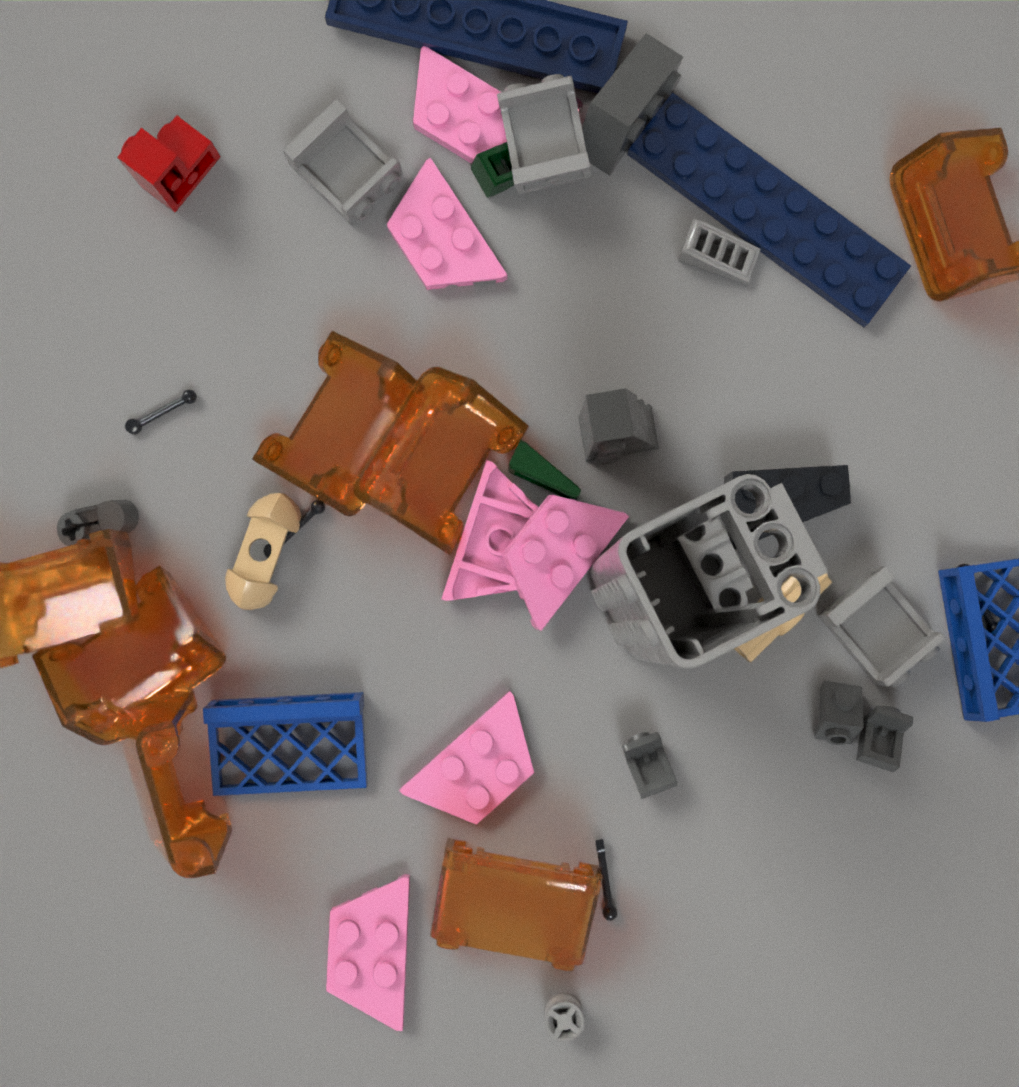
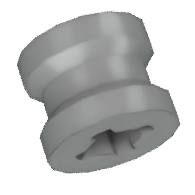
[544,993,584,1042]

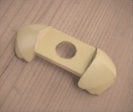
[225,493,301,610]

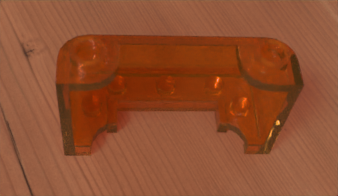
[889,127,1019,302]
[252,331,427,517]
[353,367,529,555]
[0,529,140,669]
[32,565,226,745]
[116,688,232,878]
[430,838,603,971]

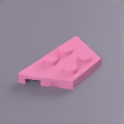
[413,46,507,164]
[386,158,507,290]
[442,460,539,601]
[502,495,629,631]
[399,691,534,825]
[326,874,410,1031]

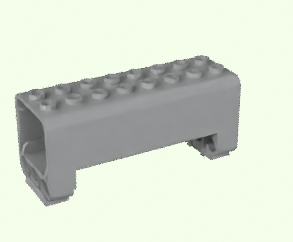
[590,474,828,669]

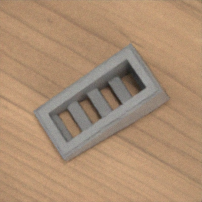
[678,218,760,285]

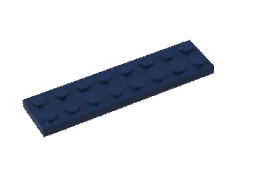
[325,0,628,94]
[627,92,911,328]

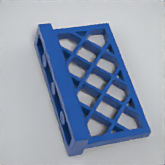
[938,559,1019,722]
[203,692,368,796]

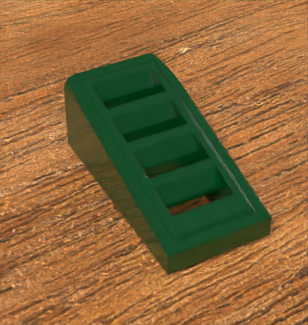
[471,142,514,198]
[508,439,581,500]

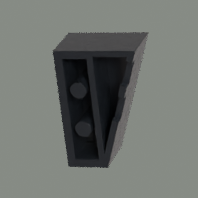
[724,465,851,549]

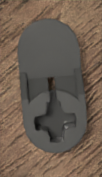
[57,499,139,547]

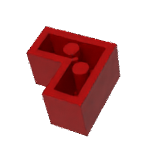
[117,115,221,213]

